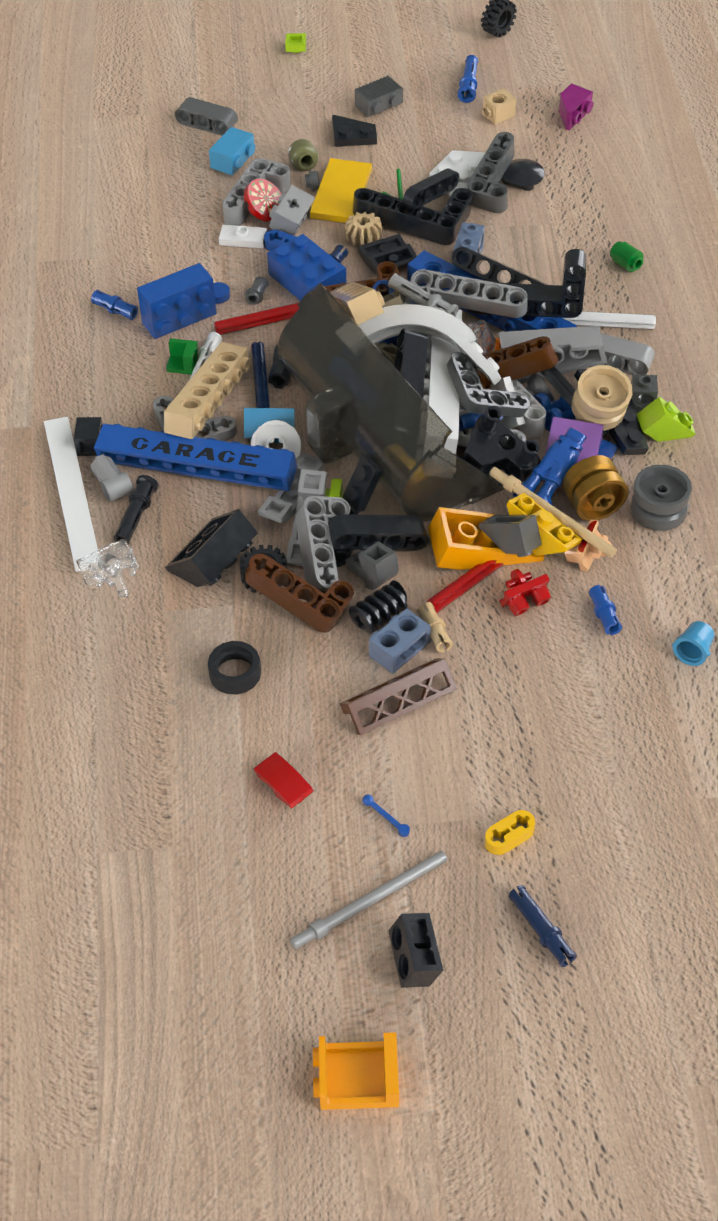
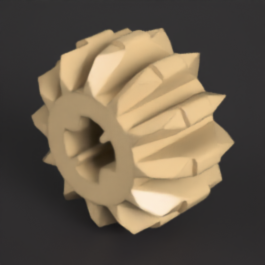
[345,211,383,246]

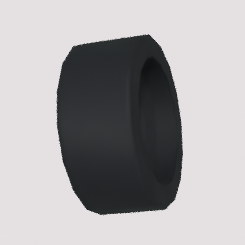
[208,641,261,695]

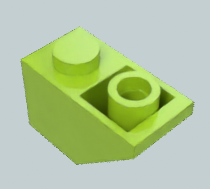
[636,397,696,442]

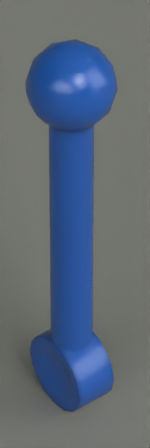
[362,794,410,837]

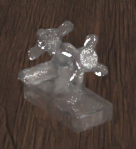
[76,539,139,597]

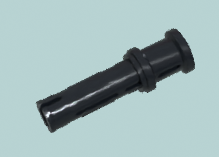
[114,475,159,546]

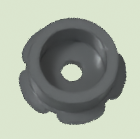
[305,170,320,191]

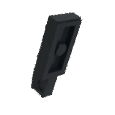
[342,454,383,515]

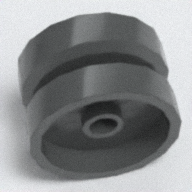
[631,465,692,531]

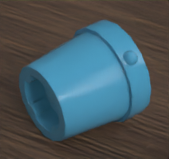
[672,621,715,666]

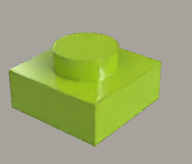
[285,33,306,53]
[325,478,343,498]

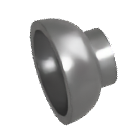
[525,373,554,401]

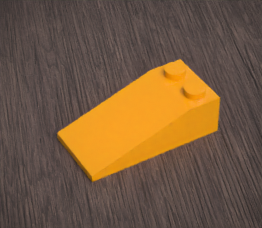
[428,507,545,570]

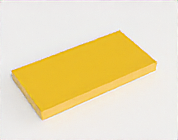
[310,158,372,223]

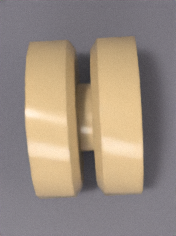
[572,365,633,431]

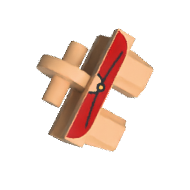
[565,519,611,572]

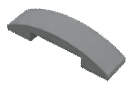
[258,452,326,523]
[286,469,327,567]

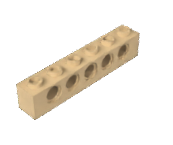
[327,282,385,325]
[164,342,251,439]

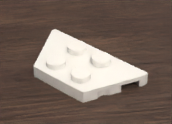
[429,150,486,197]

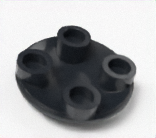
[502,159,545,191]

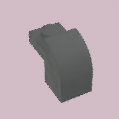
[345,541,399,590]

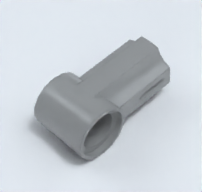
[90,454,133,502]

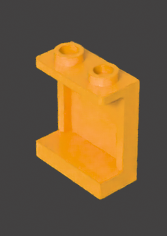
[313,1032,399,1110]

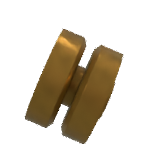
[562,455,629,521]

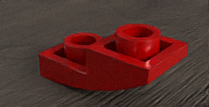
[253,752,314,809]

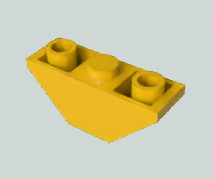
[506,493,582,556]

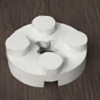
[251,420,302,461]

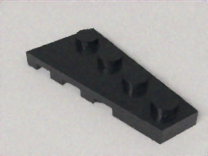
[574,369,649,455]

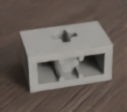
[269,185,315,236]

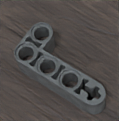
[467,132,515,213]

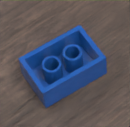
[267,234,347,309]
[137,263,217,339]

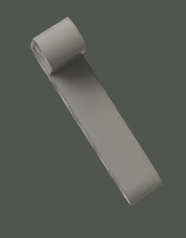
[404,269,527,318]

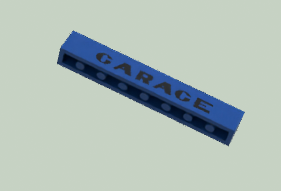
[94,423,298,491]

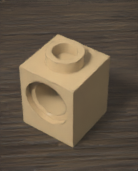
[482,88,516,125]

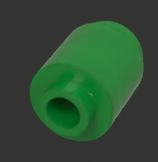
[610,241,644,272]

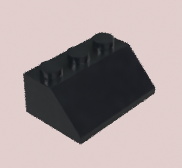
[165,509,258,587]

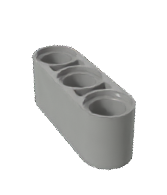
[596,333,655,375]

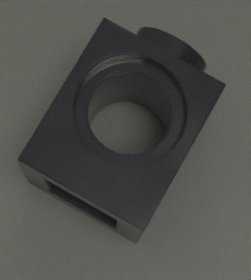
[73,417,103,456]

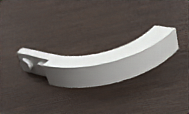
[337,304,502,385]

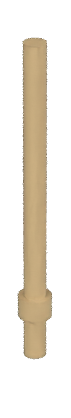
[489,467,617,558]

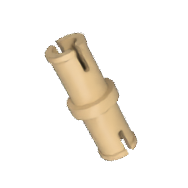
[417,602,453,652]

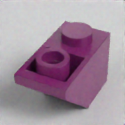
[559,83,594,130]

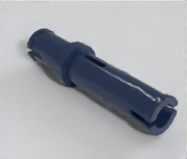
[508,885,577,967]

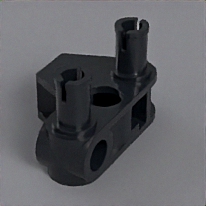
[461,406,541,482]

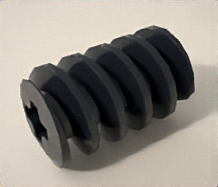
[348,580,408,634]

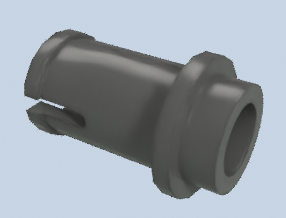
[245,276,268,305]

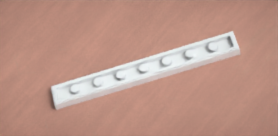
[44,416,102,572]

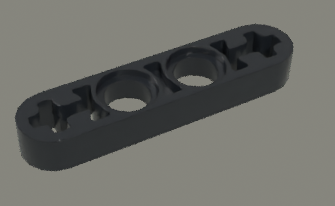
[403,168,460,210]

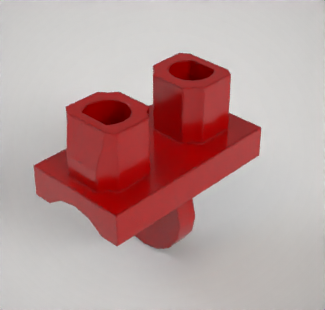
[499,569,551,616]

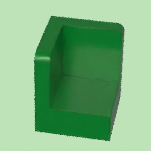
[166,338,199,375]

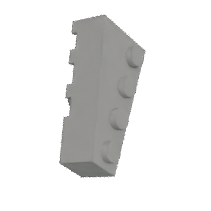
[499,326,607,384]

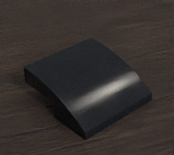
[358,234,417,275]

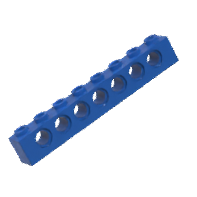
[407,250,577,332]

